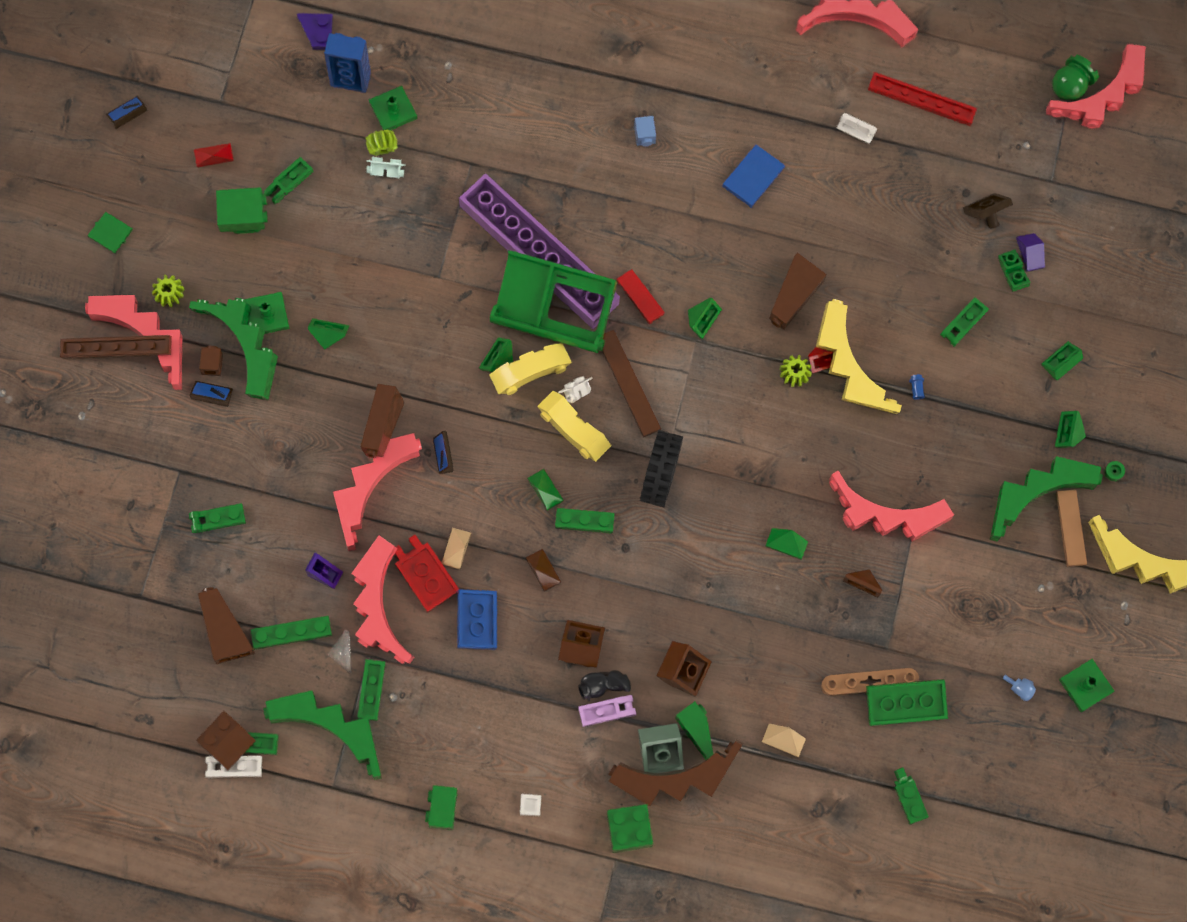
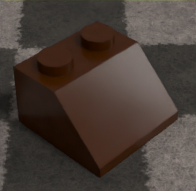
[558,620,605,668]
[656,641,712,697]
[196,711,256,770]

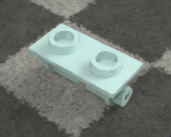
[366,157,406,179]

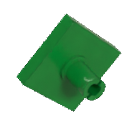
[369,85,418,131]
[245,292,290,334]
[1059,659,1114,713]

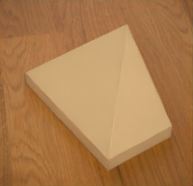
[442,528,471,570]
[762,724,806,757]

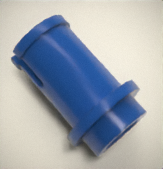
[909,375,925,400]

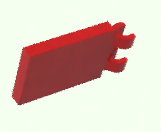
[395,535,459,613]

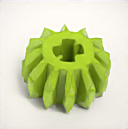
[366,130,398,156]
[152,275,185,308]
[780,355,812,387]

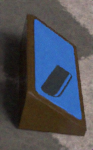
[106,96,147,129]
[189,381,233,407]
[433,430,454,474]

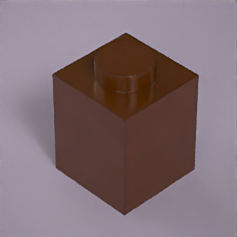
[199,346,223,376]

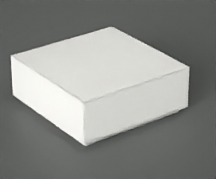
[520,794,541,816]

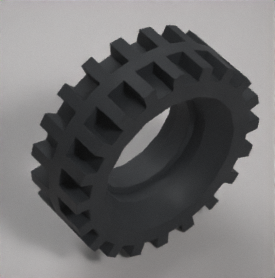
[640,430,683,508]

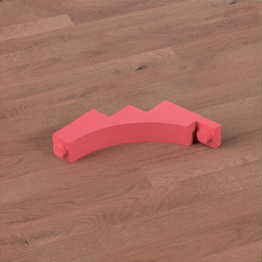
[85,295,182,390]
[333,433,422,551]

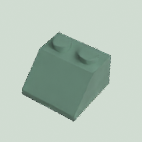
[638,723,684,773]

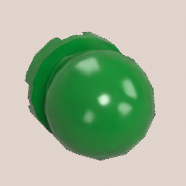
[1052,54,1099,101]

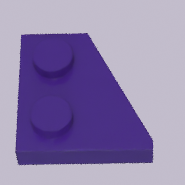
[297,13,333,50]

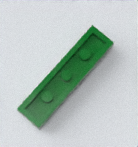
[251,615,332,650]

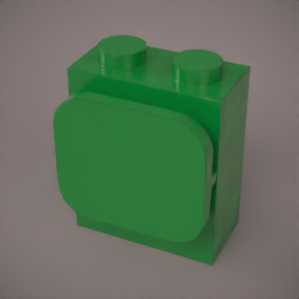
[216,187,268,234]

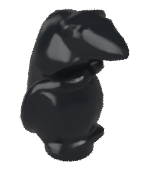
[578,670,631,702]

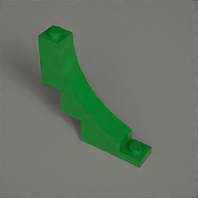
[990,456,1103,542]
[263,690,382,780]

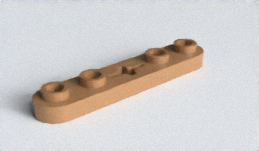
[821,668,919,696]

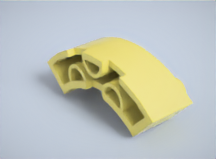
[489,343,572,395]
[537,391,611,462]

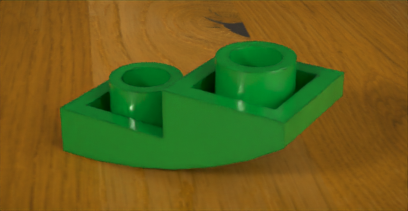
[998,250,1030,292]

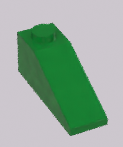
[675,702,713,760]

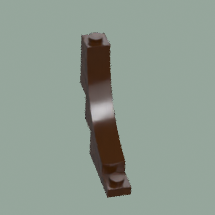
[608,739,743,806]

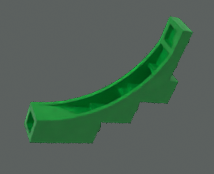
[189,298,278,400]

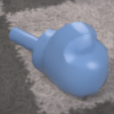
[1003,675,1036,701]

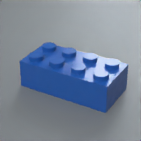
[324,33,371,93]

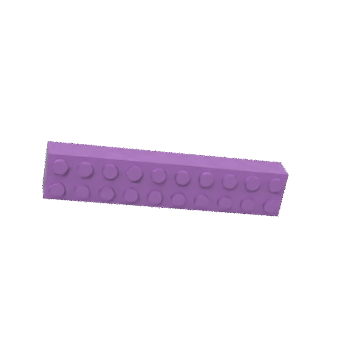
[459,173,620,329]

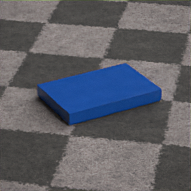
[722,145,785,208]
[457,589,497,650]

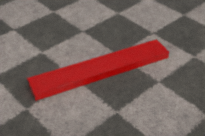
[868,72,977,126]

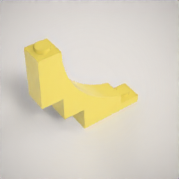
[816,299,902,414]
[1088,515,1187,594]

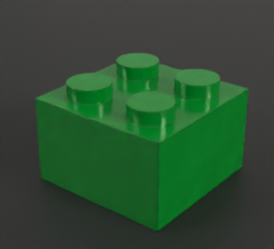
[607,804,653,853]

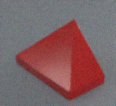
[194,143,234,168]
[808,347,834,373]

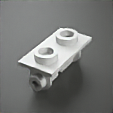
[837,113,878,144]
[558,376,593,403]

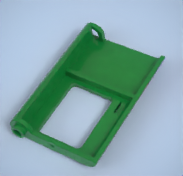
[490,250,617,353]

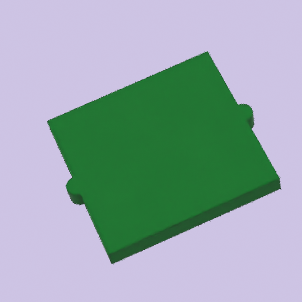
[87,212,133,254]

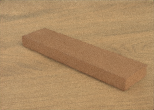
[1056,490,1087,567]

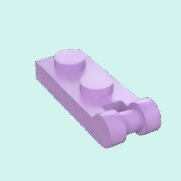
[578,695,637,727]

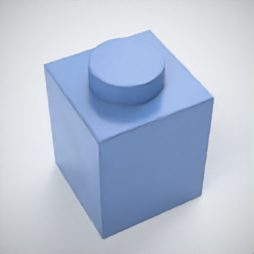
[634,116,656,147]

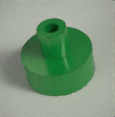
[1104,461,1125,481]

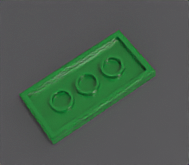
[866,679,948,726]

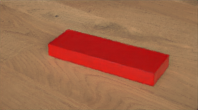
[617,269,665,324]

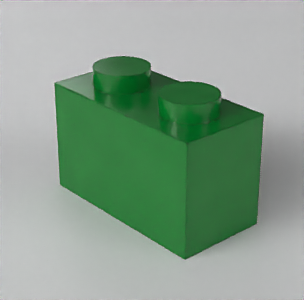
[425,785,458,830]

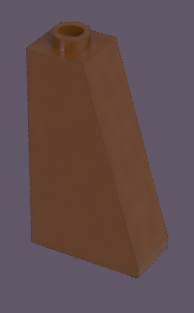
[769,252,827,330]
[360,384,404,458]
[198,587,255,664]

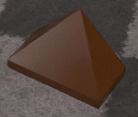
[526,549,561,592]
[843,569,882,598]

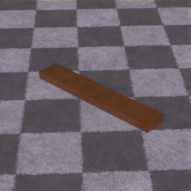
[602,330,661,438]
[60,335,172,359]

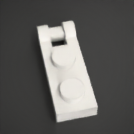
[205,756,262,778]

